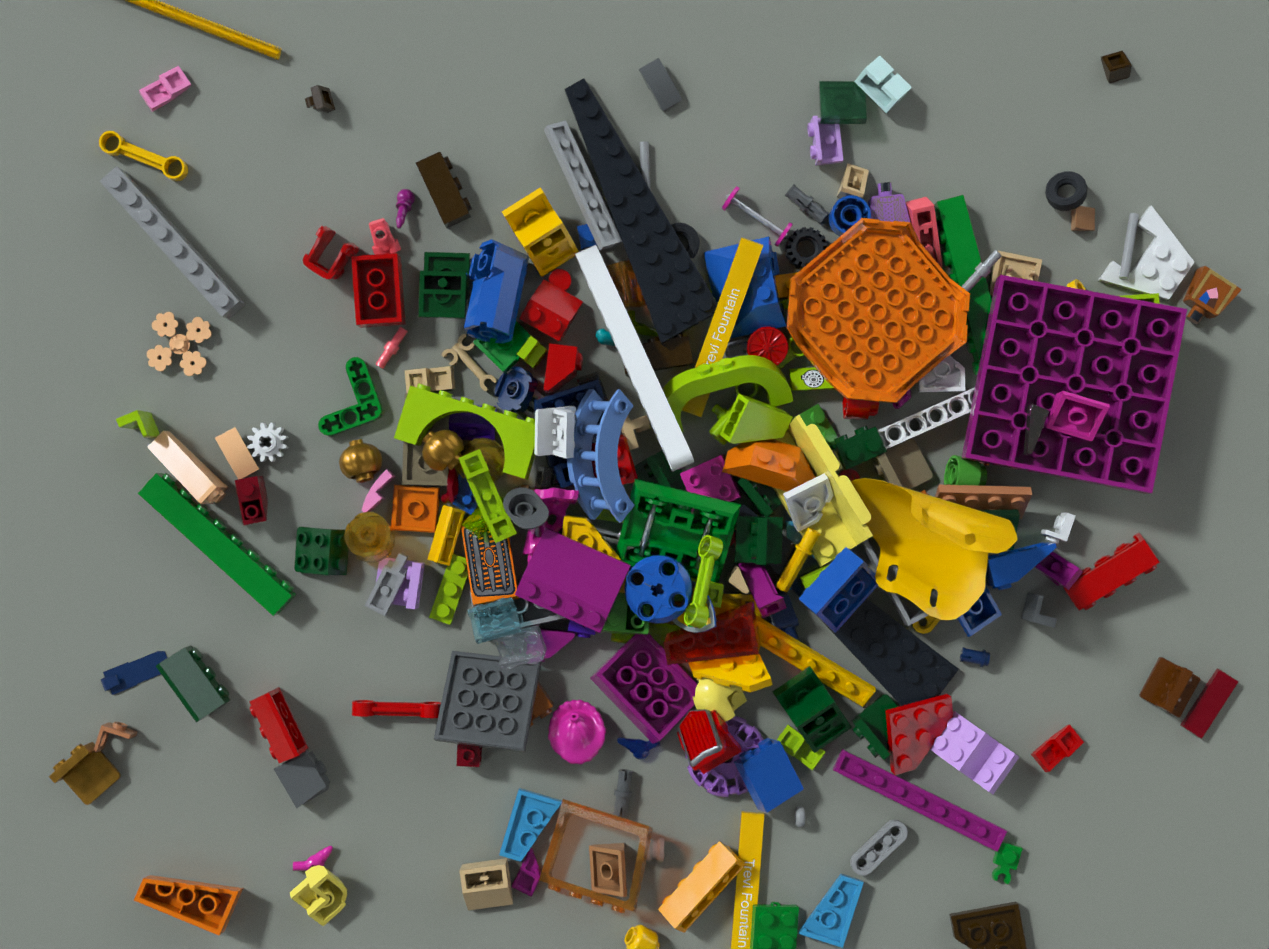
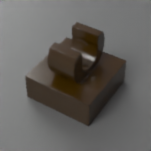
[305,85,335,113]

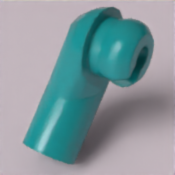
[596,328,615,346]

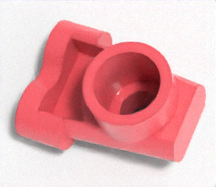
[369,218,401,255]

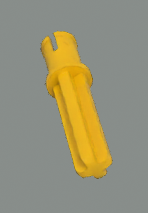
[776,527,821,592]

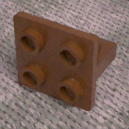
[1139,657,1200,718]

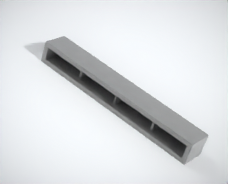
[100,166,246,320]

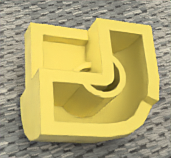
[693,677,747,722]
[290,865,347,926]

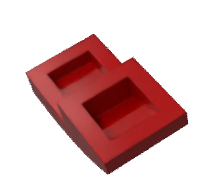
[1031,725,1084,772]

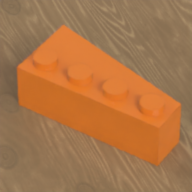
[134,875,243,935]

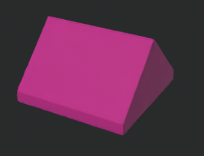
[1046,391,1110,441]

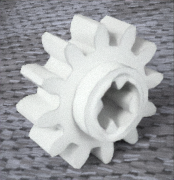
[247,422,289,462]

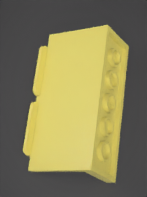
[773,415,873,567]

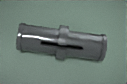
[785,184,829,224]
[613,769,633,818]

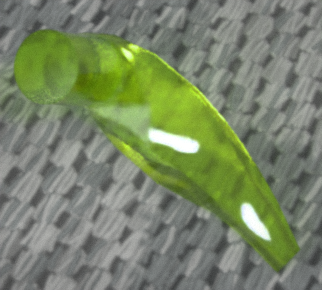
[627,310,658,336]

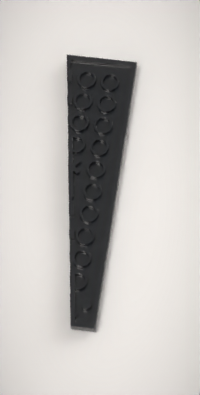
[565,78,718,345]
[735,504,959,706]

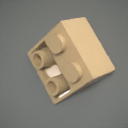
[459,858,513,911]

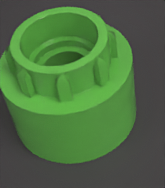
[944,455,987,486]

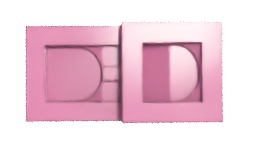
[139,66,191,112]
[362,469,396,514]

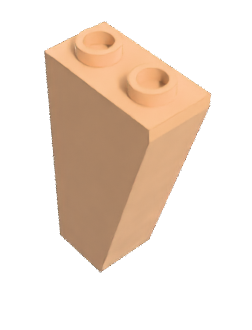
[148,431,228,504]

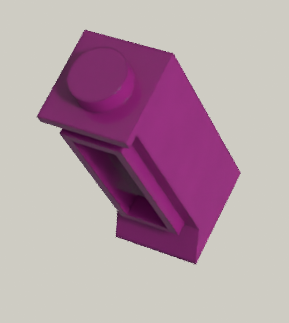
[738,563,787,618]

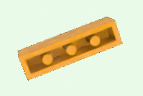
[658,841,746,933]

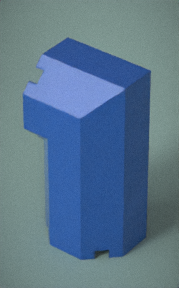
[464,239,529,344]

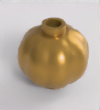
[422,430,464,471]
[339,439,382,483]

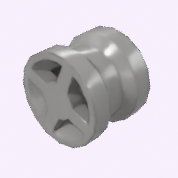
[645,838,664,862]

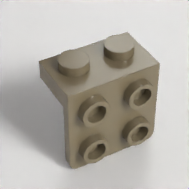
[873,438,933,489]

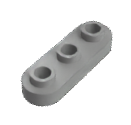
[850,820,908,876]

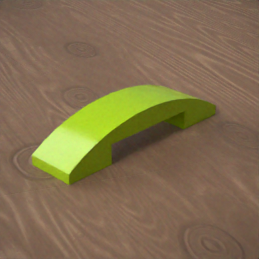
[458,449,517,543]

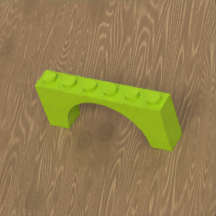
[394,383,536,480]

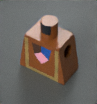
[1183,266,1242,324]

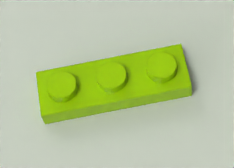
[429,553,468,625]

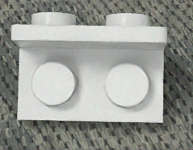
[535,406,576,459]

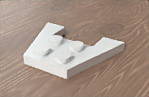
[1098,205,1194,300]

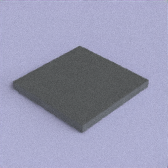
[434,651,542,752]

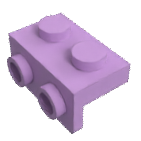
[807,116,843,166]

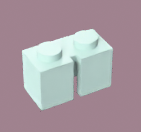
[854,56,912,113]

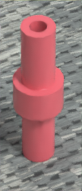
[376,326,408,369]

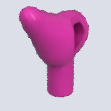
[293,846,333,871]

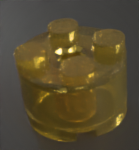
[344,512,395,563]

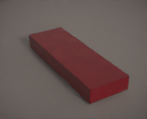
[1180,669,1238,739]

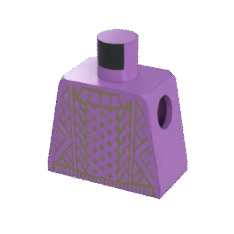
[868,182,910,222]

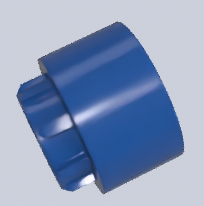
[829,195,871,236]

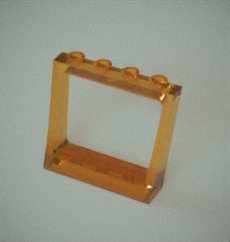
[539,799,653,913]

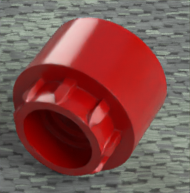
[843,396,879,420]

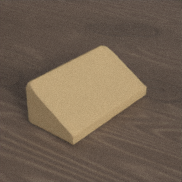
[726,565,749,594]

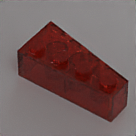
[663,601,761,665]

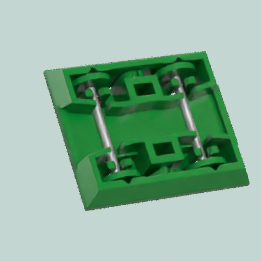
[616,479,741,583]

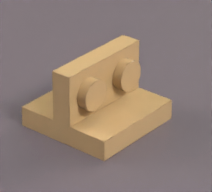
[621,415,651,450]

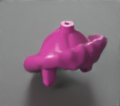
[548,700,606,765]

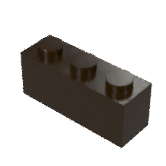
[416,152,472,228]
[624,333,693,376]

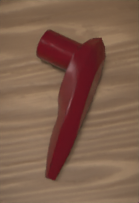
[441,467,459,503]

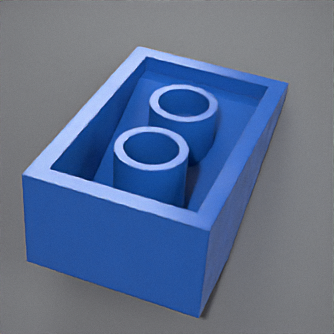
[985,542,1057,590]

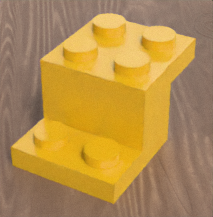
[502,187,579,277]

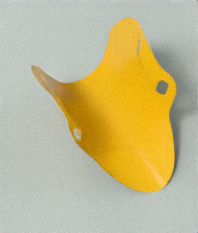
[851,478,1017,621]

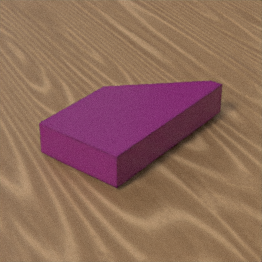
[511,848,542,897]

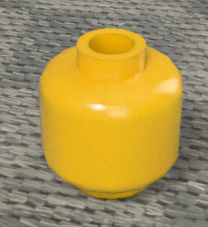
[624,924,660,949]

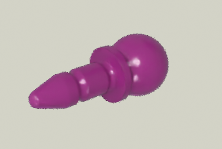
[396,189,415,229]

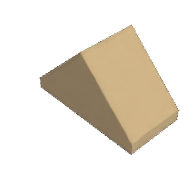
[837,163,869,198]

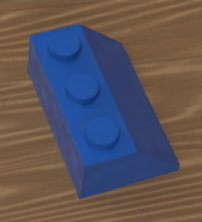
[799,547,878,633]
[957,585,1002,637]

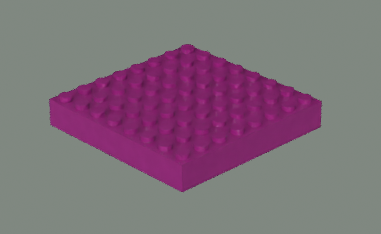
[961,275,1187,494]

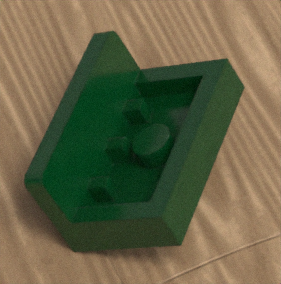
[829,425,887,470]

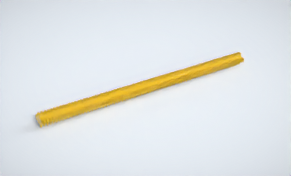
[125,0,282,60]

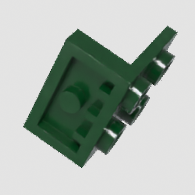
[736,478,782,517]

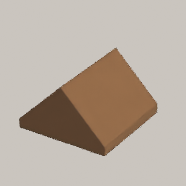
[589,843,627,897]

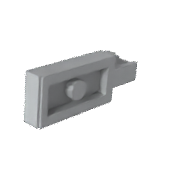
[365,552,409,616]

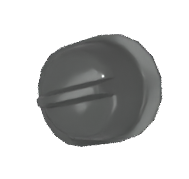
[503,487,549,529]

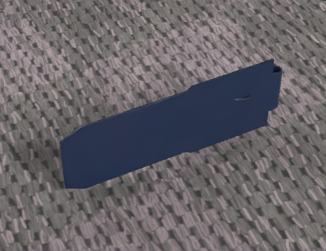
[101,651,167,695]

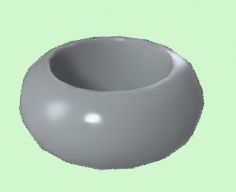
[795,806,805,828]

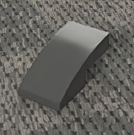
[639,58,682,111]

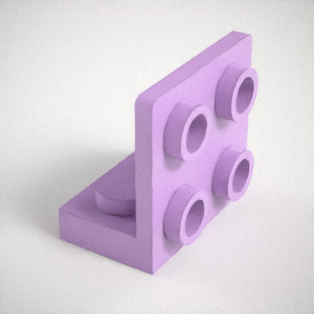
[376,557,425,609]

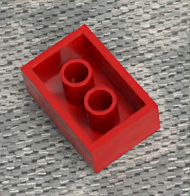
[351,253,406,328]

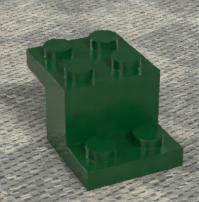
[418,252,471,319]
[772,666,852,753]

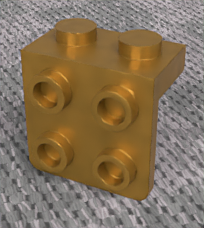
[48,742,121,805]

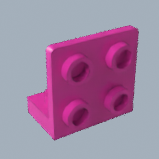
[680,454,742,502]

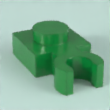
[992,841,1023,884]

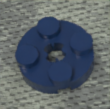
[495,367,538,413]

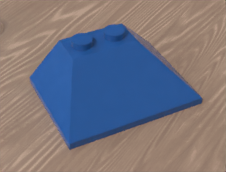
[704,236,787,339]

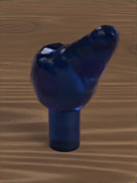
[617,738,661,760]

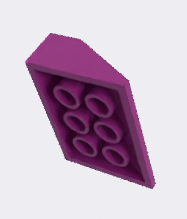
[515,528,631,633]
[590,633,698,744]

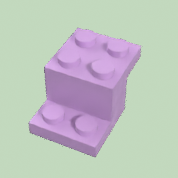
[930,711,1019,795]

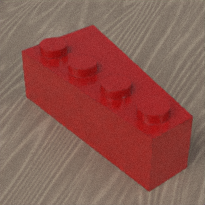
[1063,532,1160,611]

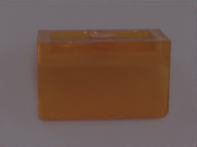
[606,261,646,308]

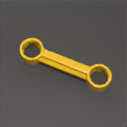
[99,131,188,181]

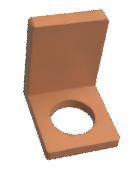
[93,722,138,753]

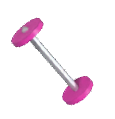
[721,186,793,247]

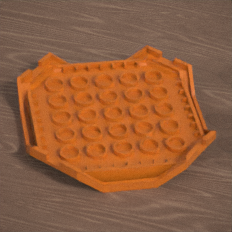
[787,218,970,403]

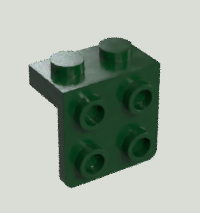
[294,527,350,575]
[851,694,898,760]

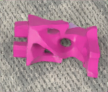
[523,488,579,563]

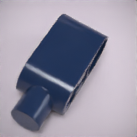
[771,588,799,639]

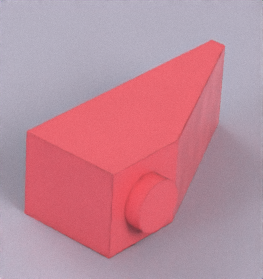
[905,197,943,268]

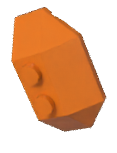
[722,439,816,492]

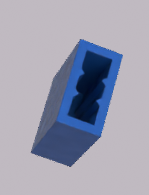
[734,738,804,813]

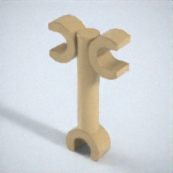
[442,334,497,392]

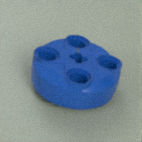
[625,555,693,623]

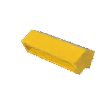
[427,505,465,566]

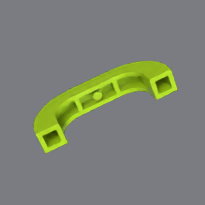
[662,355,794,432]

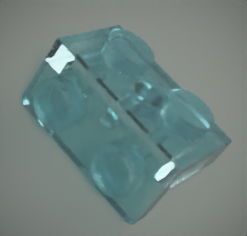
[467,597,522,644]

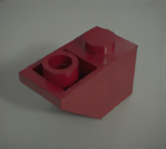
[235,476,268,525]

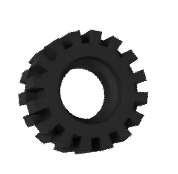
[785,227,828,269]

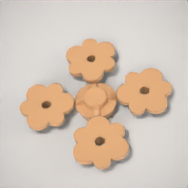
[147,312,212,376]

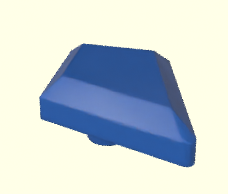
[452,471,478,515]

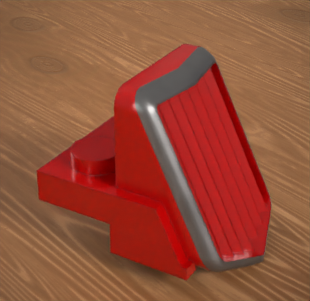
[677,709,741,774]

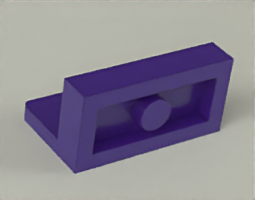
[449,405,497,441]

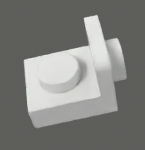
[1040,513,1076,544]

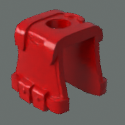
[303,226,360,280]

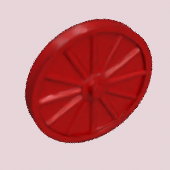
[747,327,788,365]

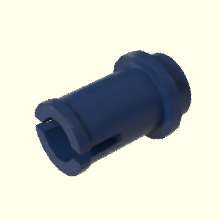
[960,647,990,668]

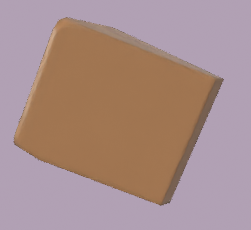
[1071,206,1095,231]

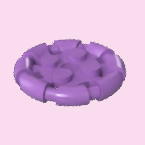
[686,716,764,797]

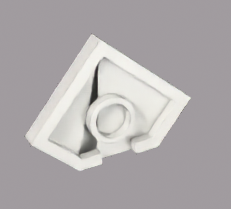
[918,355,965,393]
[783,473,834,532]

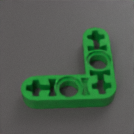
[318,357,383,436]

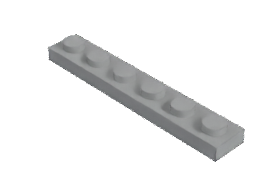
[544,121,622,251]

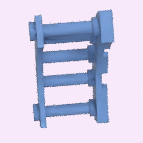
[567,389,635,523]

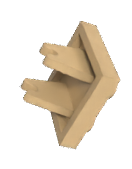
[989,251,1042,297]

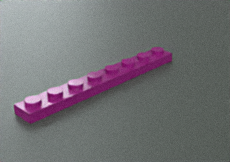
[833,749,1007,852]

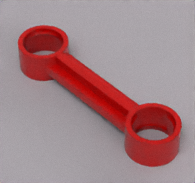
[352,700,441,718]

